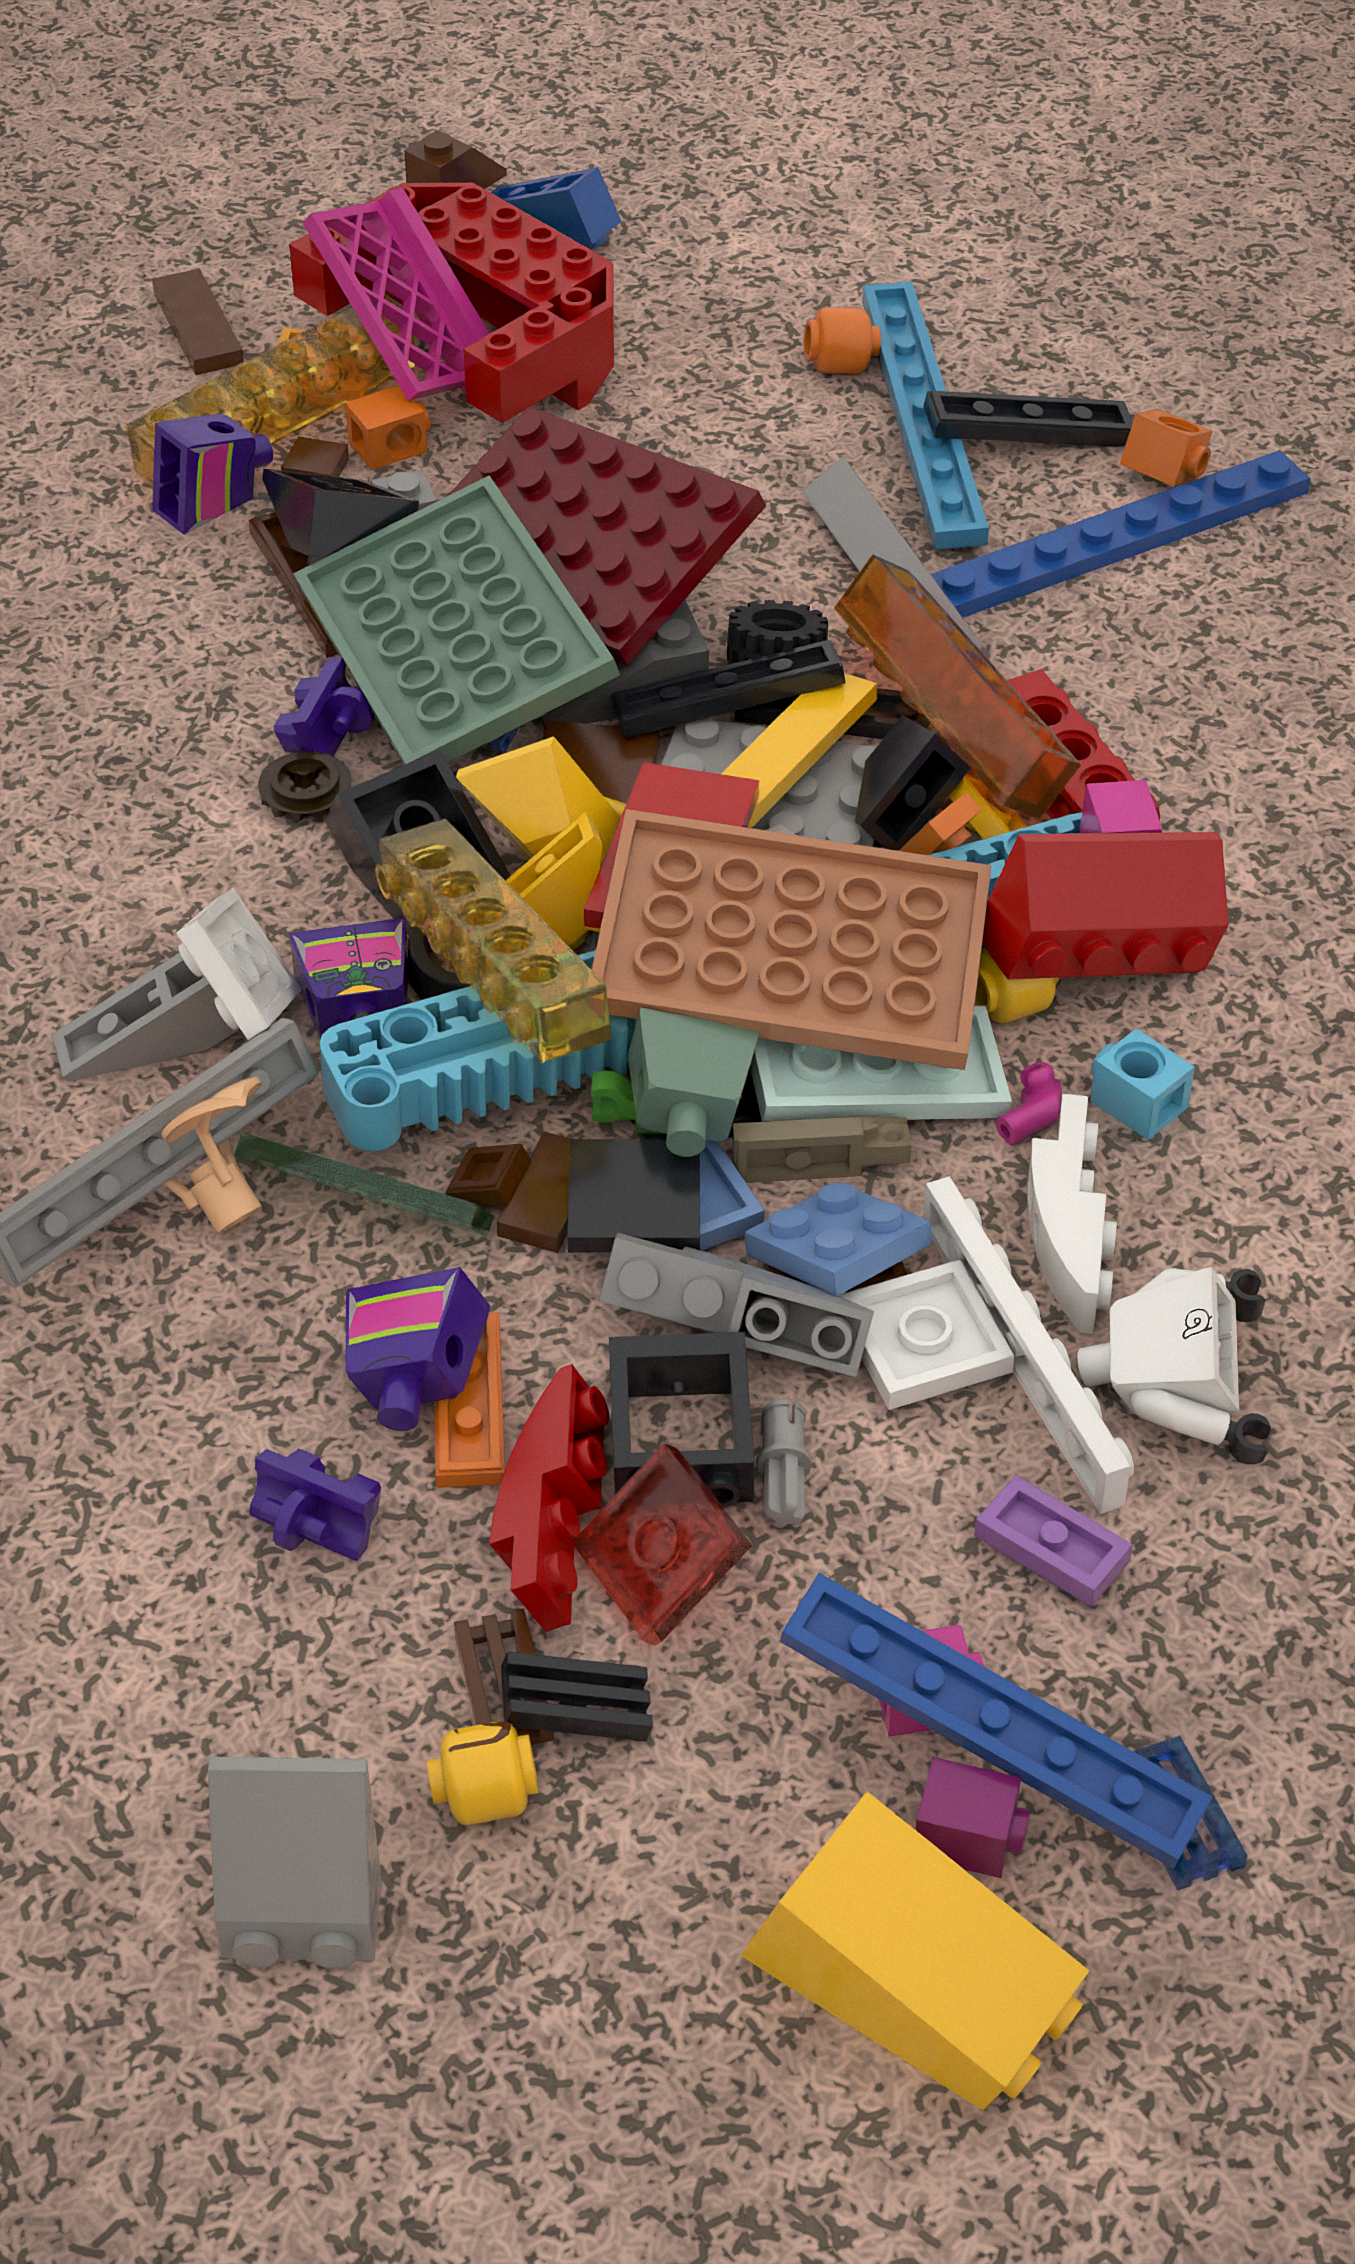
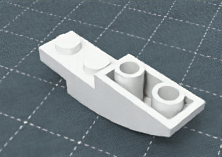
[1027,1094,1117,1334]

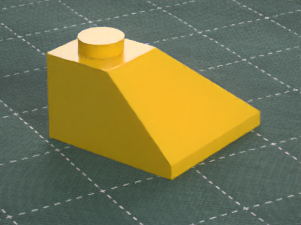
[456,736,620,865]

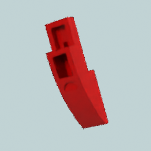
[489,1364,609,1632]

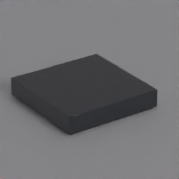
[567,1139,700,1253]

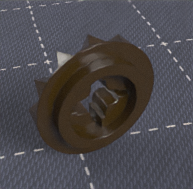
[258,751,351,824]

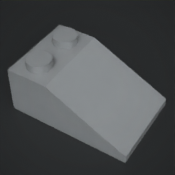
[208,1757,382,1968]

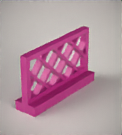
[302,188,489,401]

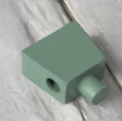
[628,1007,759,1157]

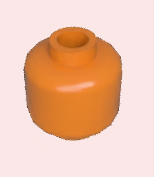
[803,307,881,375]

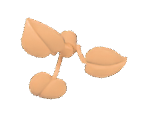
[161,1076,262,1234]

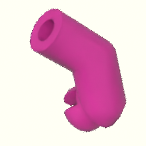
[996,1062,1062,1146]

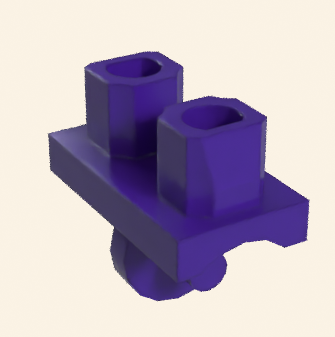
[273,657,375,757]
[249,1448,381,1561]

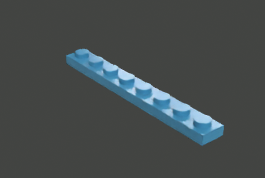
[862,281,989,550]

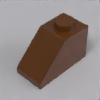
[404,130,507,189]

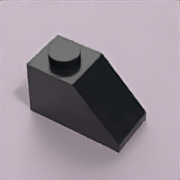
[855,715,971,851]

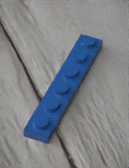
[780,1573,1213,1869]

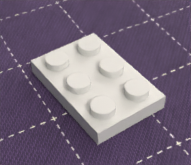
[176,887,301,1040]

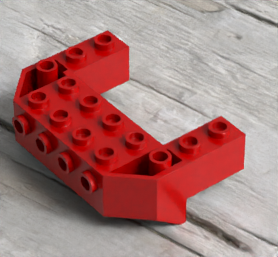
[289,183,615,423]

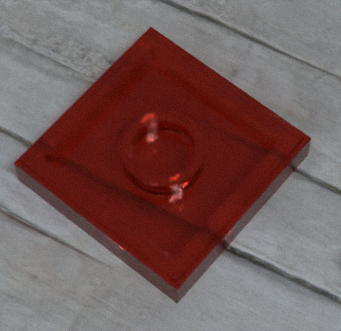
[575,1443,753,1645]

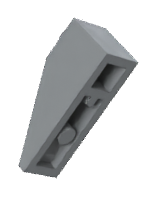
[52,953,240,1081]

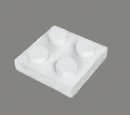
[838,1259,1014,1410]

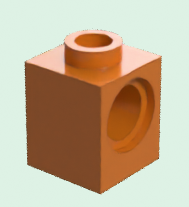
[345,385,431,470]
[1120,409,1213,487]

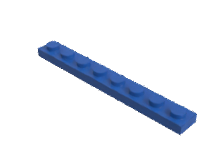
[931,450,1311,618]

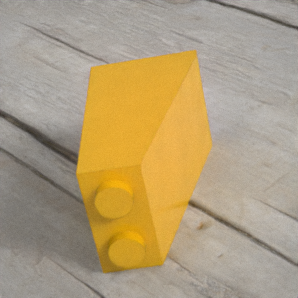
[740,1791,1089,2110]

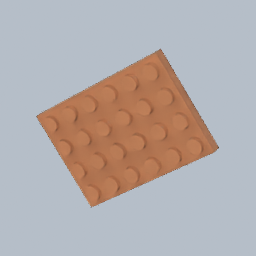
[585,809,992,1070]

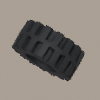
[727,600,828,665]

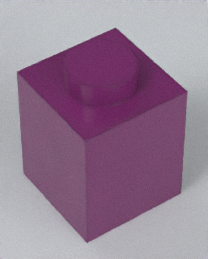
[916,1757,1031,1878]

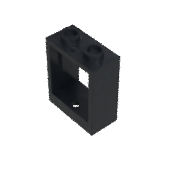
[609,1332,754,1511]

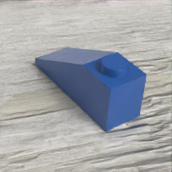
[490,167,621,250]

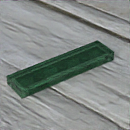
[234,1133,495,1236]

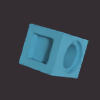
[1090,1028,1195,1140]

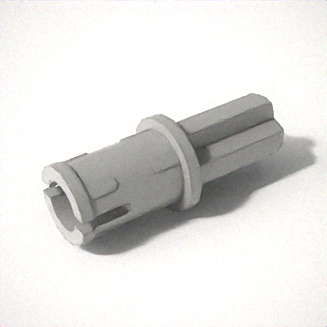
[756,1399,812,1528]

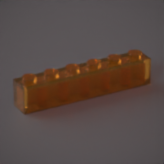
[834,554,1081,820]

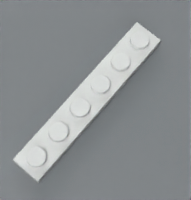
[923,1176,1134,1514]

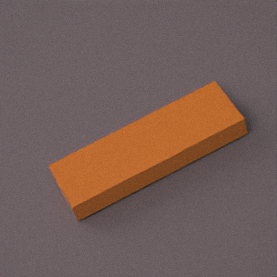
[434,1312,505,1488]

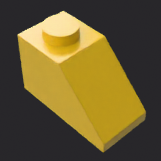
[495,811,602,951]

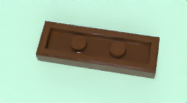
[152,268,244,375]

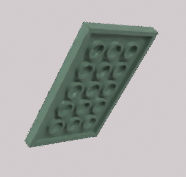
[293,476,620,765]

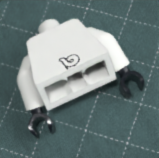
[1077,1267,1271,1464]

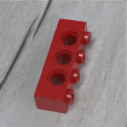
[979,669,1160,820]

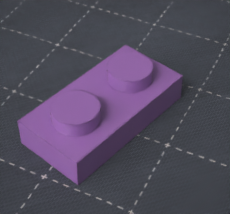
[974,1475,1133,1607]

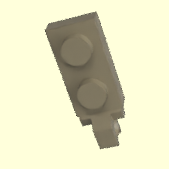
[732,1116,911,1183]

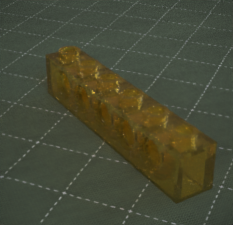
[126,295,416,487]
[376,819,611,1063]

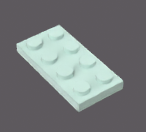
[750,1006,1012,1121]

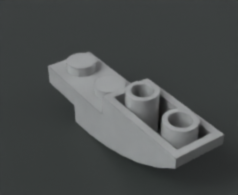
[599,1233,874,1377]

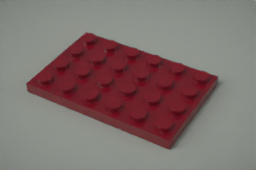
[446,406,766,665]

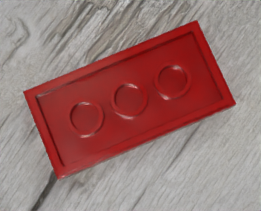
[584,762,759,929]

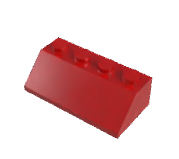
[982,832,1228,980]

